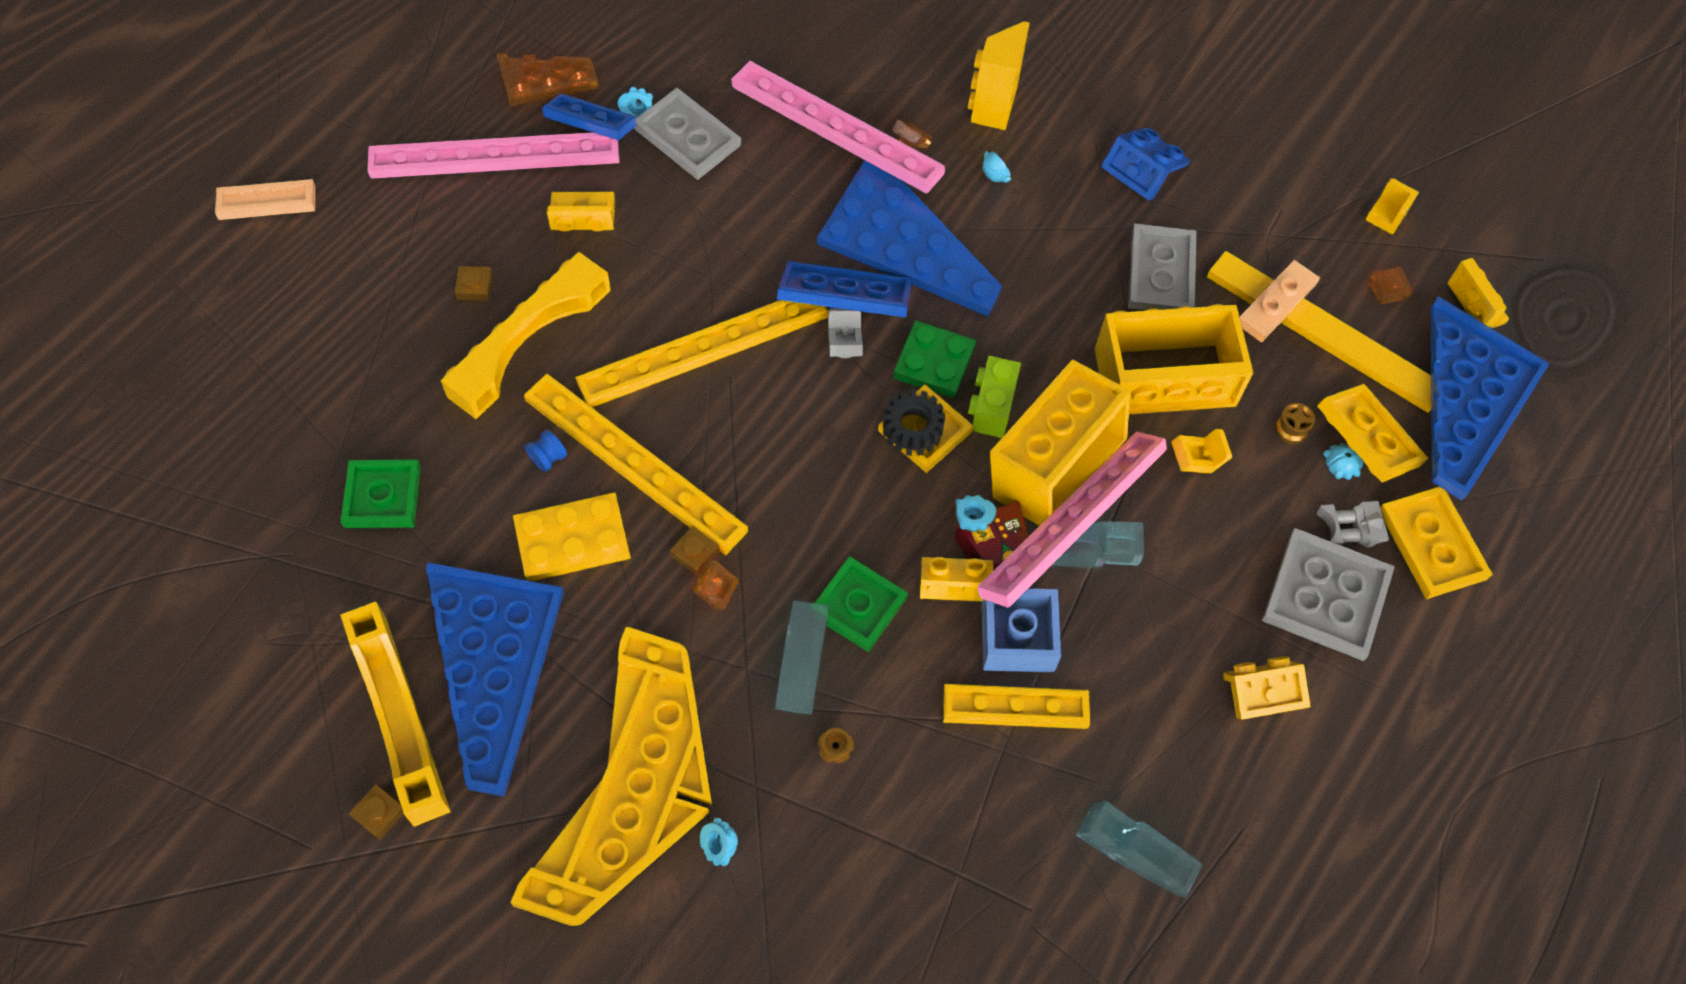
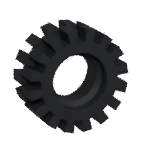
[883,389,945,456]

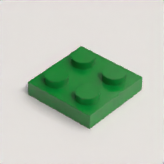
[893,320,976,399]
[341,460,421,528]
[810,556,908,653]

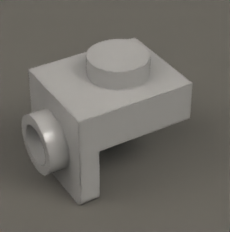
[828,308,863,358]

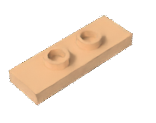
[215,179,315,220]
[1240,260,1320,342]

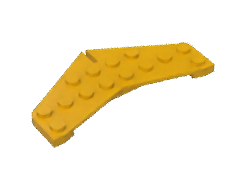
[511,626,712,926]

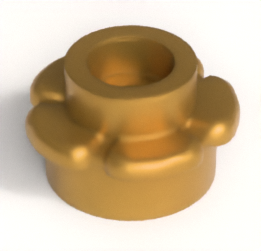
[818,728,854,763]

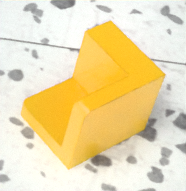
[1366,178,1419,235]

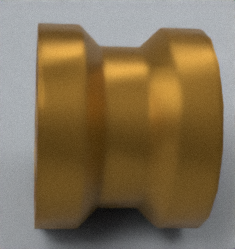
[1275,403,1315,444]

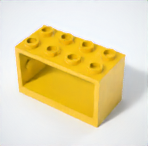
[1095,304,1253,414]
[990,359,1130,526]

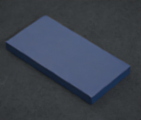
[777,261,912,318]

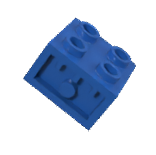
[1101,128,1190,201]

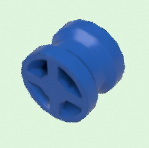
[524,429,567,473]

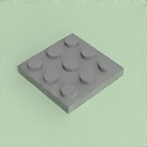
[1262,528,1395,661]

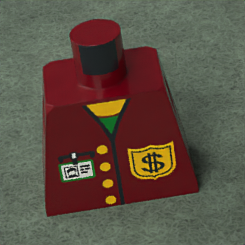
[954,501,1029,571]

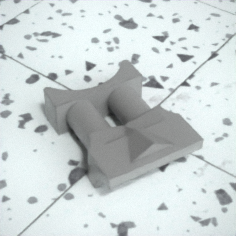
[1316,501,1389,548]

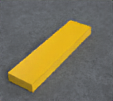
[943,684,1090,729]

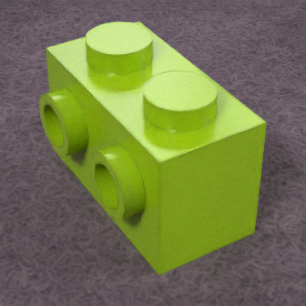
[968,356,1021,438]

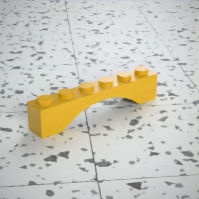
[441,252,611,419]
[340,602,451,827]

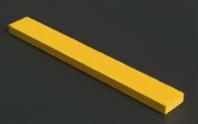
[1207,251,1431,413]
[575,300,828,408]
[524,374,748,555]

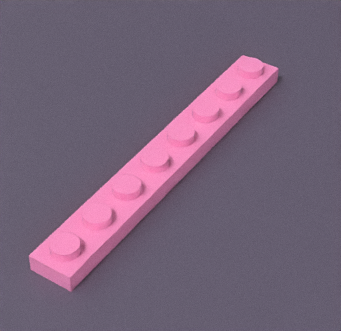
[731,61,945,194]
[368,132,619,178]
[977,432,1167,608]

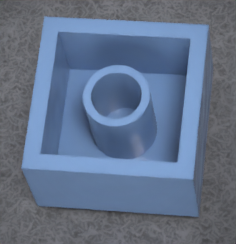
[981,589,1061,672]

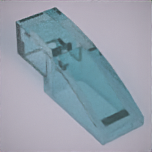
[1033,522,1144,569]
[775,600,829,715]
[1076,801,1203,898]

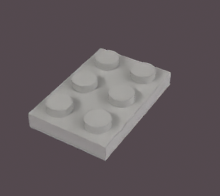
[634,88,741,180]
[1128,223,1197,310]

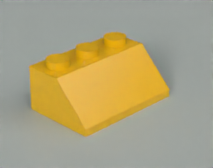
[968,21,1030,130]

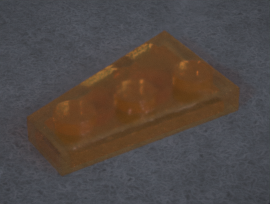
[497,53,599,106]

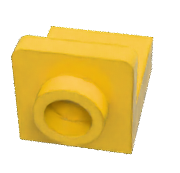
[1171,429,1232,474]

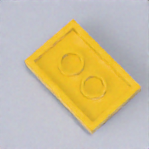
[1317,384,1429,483]
[1380,487,1493,599]
[513,492,631,582]

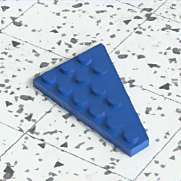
[817,160,1002,317]
[1430,296,1549,501]
[426,563,564,797]

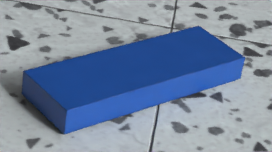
[542,93,636,140]

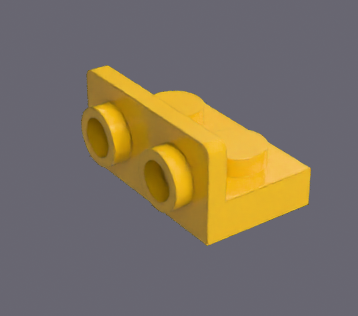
[547,192,615,231]
[1447,258,1509,328]
[920,557,993,601]
[1223,656,1310,720]

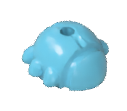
[618,87,653,119]
[982,151,1011,183]
[1323,442,1364,480]
[955,495,996,532]
[700,818,738,866]

